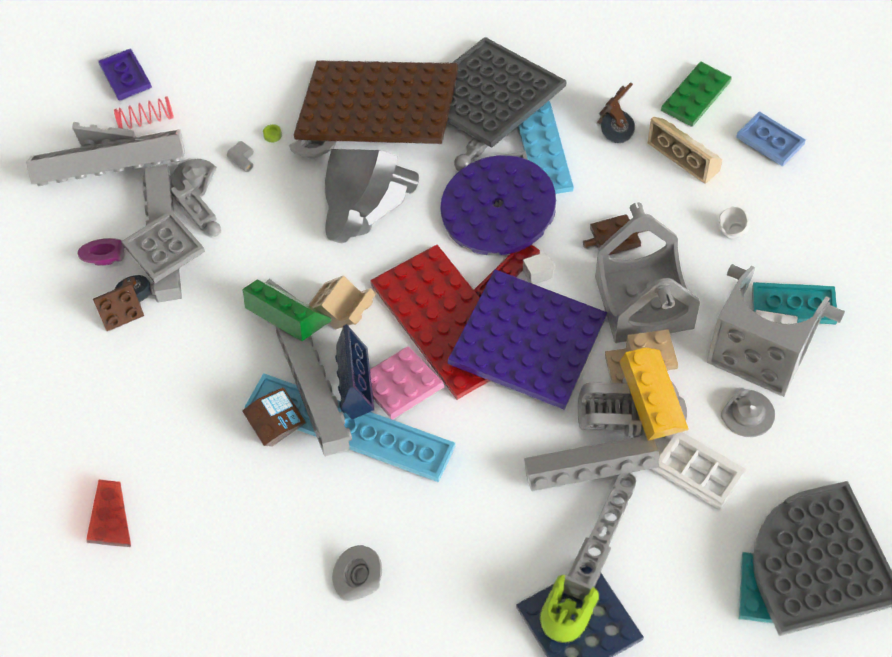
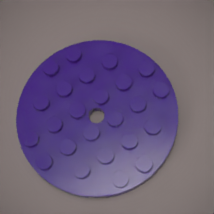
[440,155,557,255]

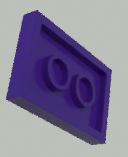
[98,48,152,101]

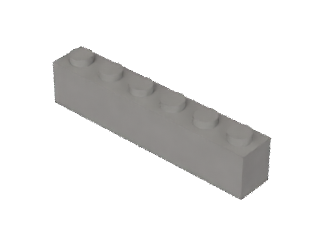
[524,435,659,491]

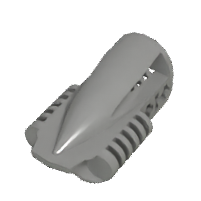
[578,377,687,439]

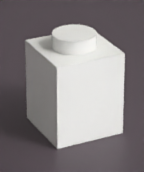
[523,252,555,285]

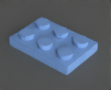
[736,111,806,167]

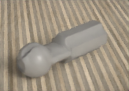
[454,137,488,171]

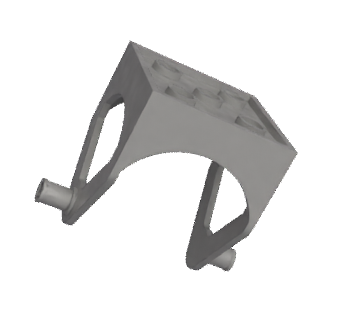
[595,202,700,343]
[707,264,845,397]

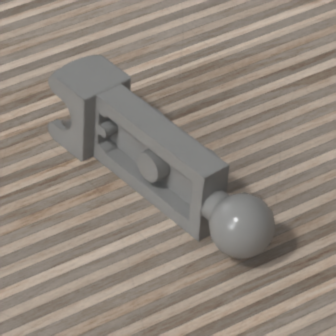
[171,180,221,237]

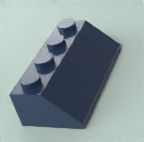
[335,324,374,420]

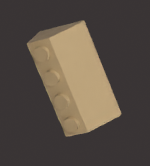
[647,116,723,184]

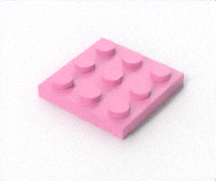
[370,346,444,420]

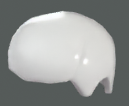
[719,206,750,238]

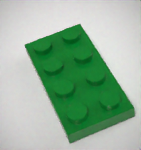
[661,61,732,127]

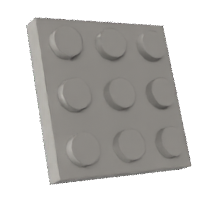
[121,210,205,283]

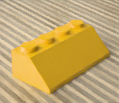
[619,347,689,441]

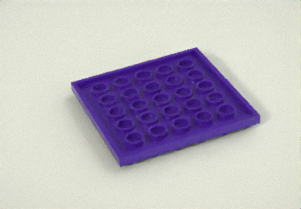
[448,269,607,410]

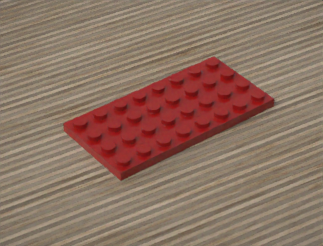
[370,244,490,400]

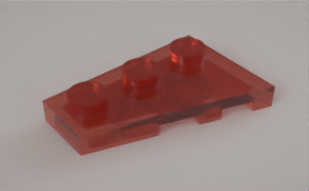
[86,479,131,548]

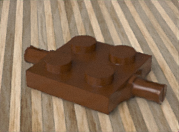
[582,214,648,255]

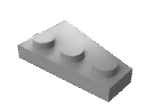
[72,122,136,147]

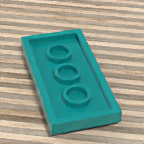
[752,282,837,325]

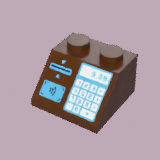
[242,387,306,447]

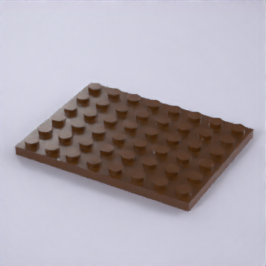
[293,60,458,144]

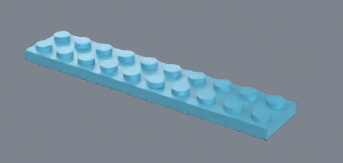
[245,373,456,482]

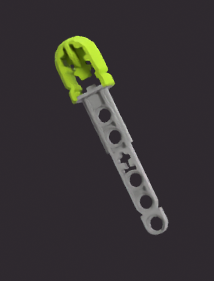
[540,473,636,643]

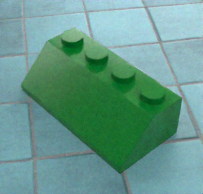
[242,279,331,341]

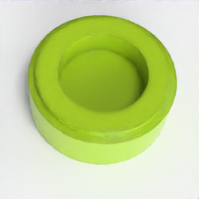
[263,124,282,143]

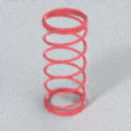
[114,96,174,129]

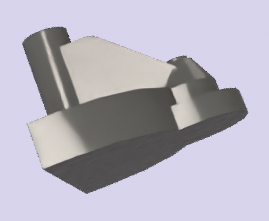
[325,149,419,243]

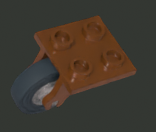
[597,82,635,143]
[93,275,151,332]

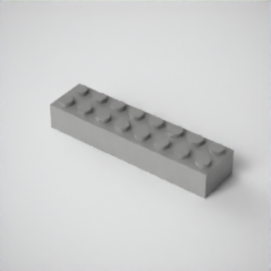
[26,129,185,186]

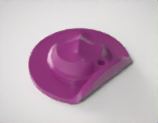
[77,238,125,266]

